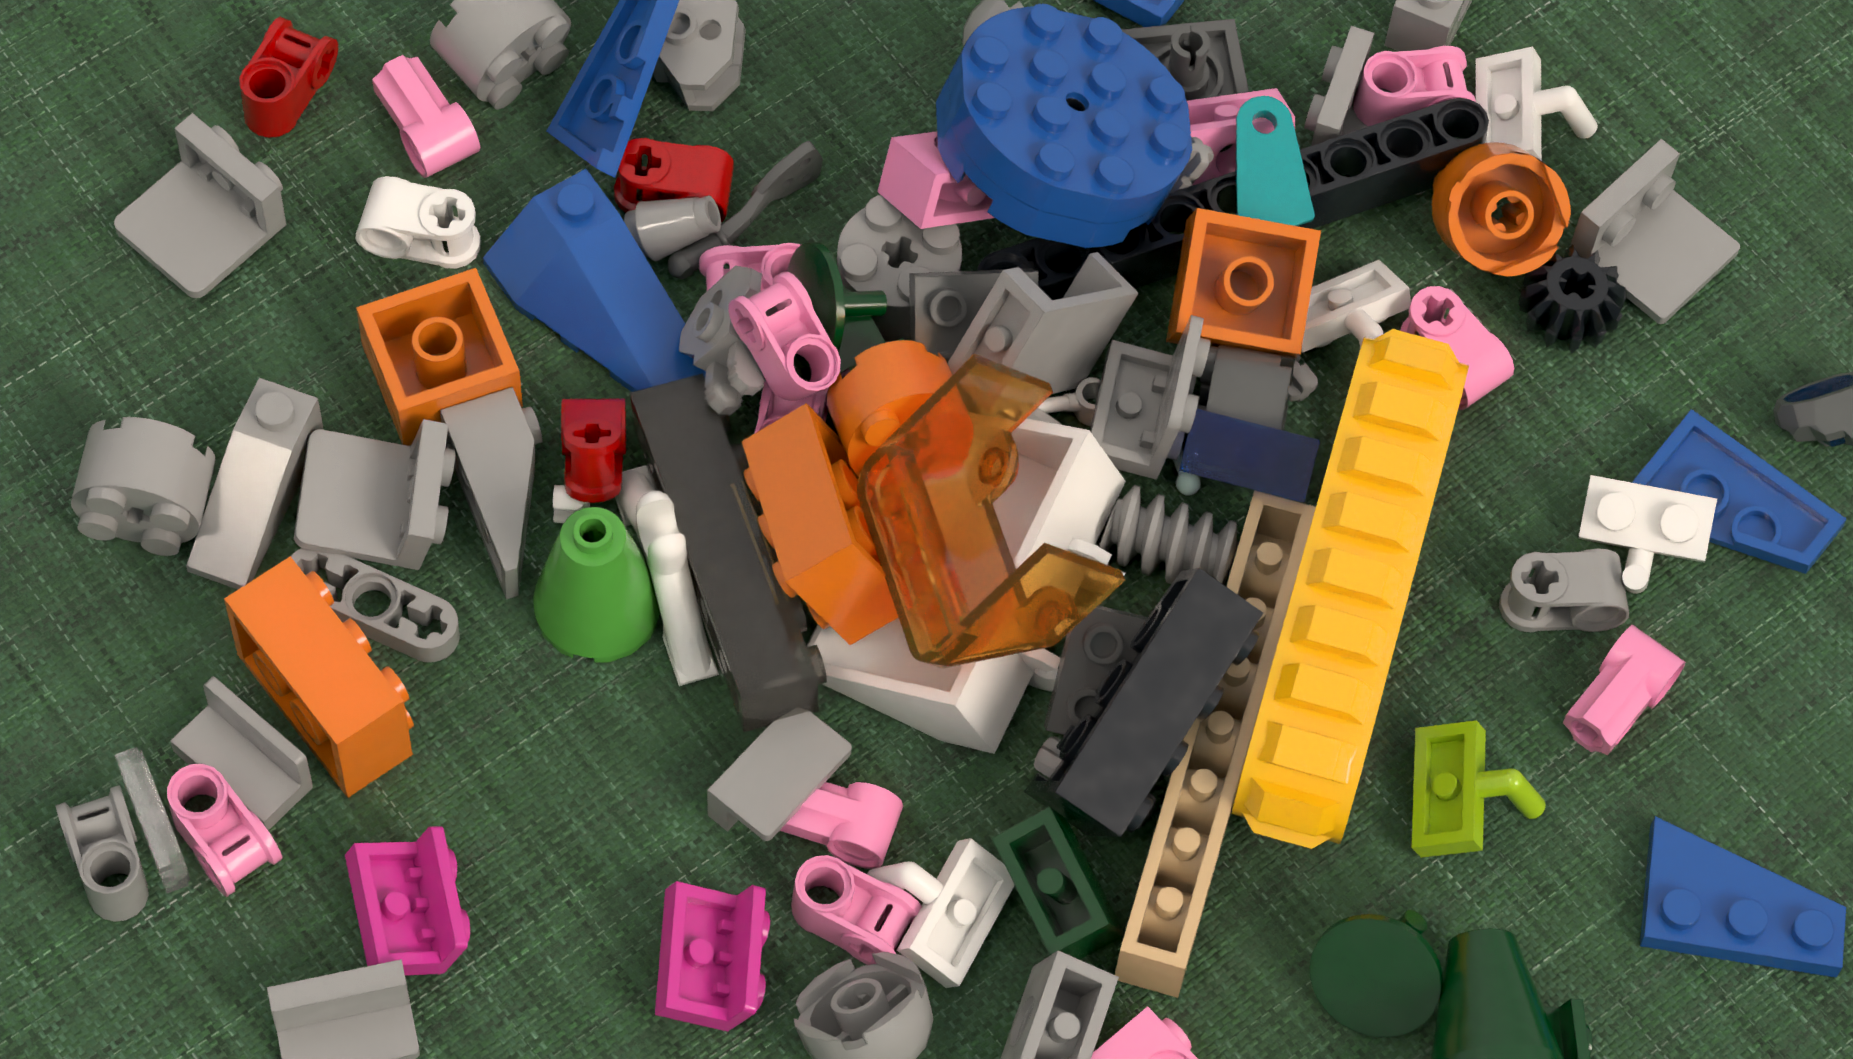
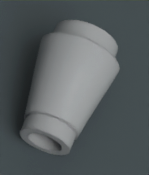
[624,195,721,261]

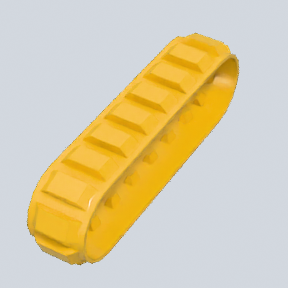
[1231,329,1469,849]

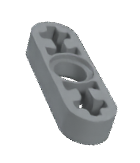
[291,548,460,662]

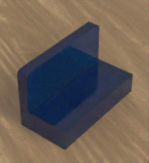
[1179,408,1320,503]

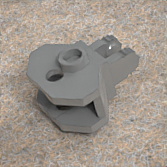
[653,0,746,111]
[679,265,777,416]

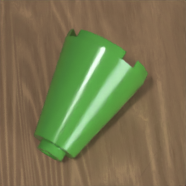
[533,507,660,663]

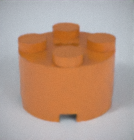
[1432,142,1571,277]
[827,340,972,492]

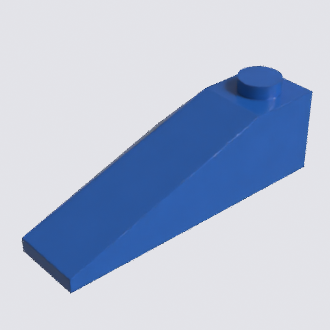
[483,169,707,418]

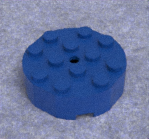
[936,4,1192,248]

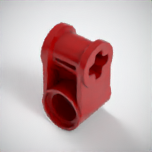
[239,17,339,138]
[614,138,734,222]
[561,398,626,503]

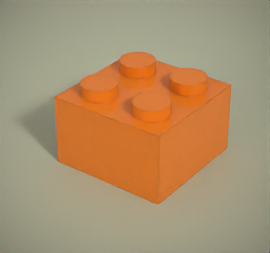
[1166,208,1321,359]
[356,268,523,446]

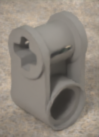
[1499,549,1629,632]
[55,785,149,922]

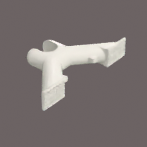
[615,465,719,686]

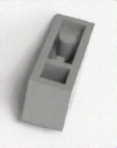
[186,378,324,589]
[440,387,542,600]

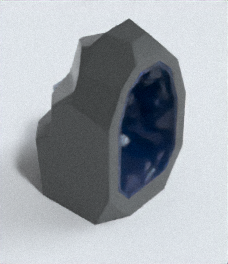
[1773,372,1853,447]

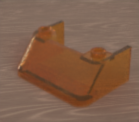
[857,354,1125,668]

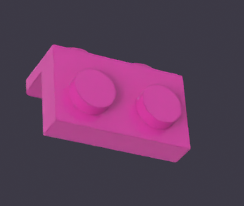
[345,826,470,975]
[655,881,770,1032]

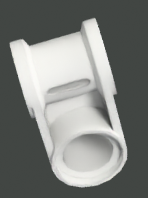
[355,176,481,269]

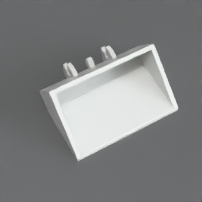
[794,407,1126,754]

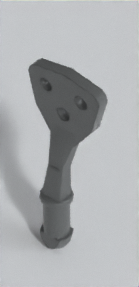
[668,141,823,279]

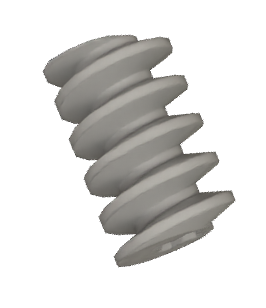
[1099,485,1239,585]

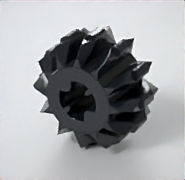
[1518,244,1626,354]

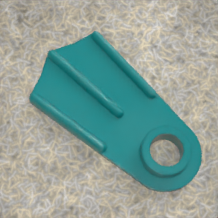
[1236,96,1315,226]

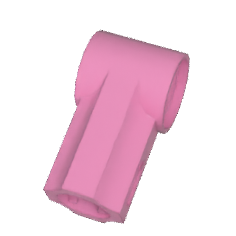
[372,55,480,178]
[1563,625,1686,755]
[780,782,903,869]

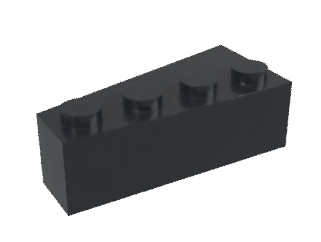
[1024,568,1263,837]

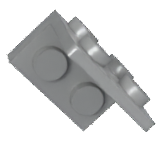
[1570,139,1740,324]

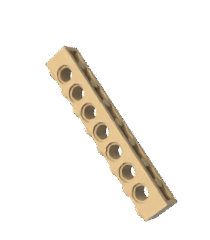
[1115,490,1316,998]

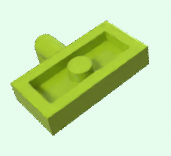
[1411,720,1546,858]

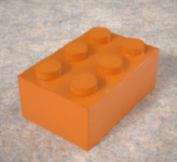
[742,403,916,645]
[224,556,414,798]

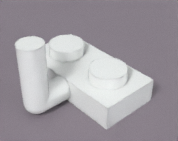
[1476,47,1597,161]
[1301,260,1411,353]
[1579,475,1717,594]
[867,838,1015,988]

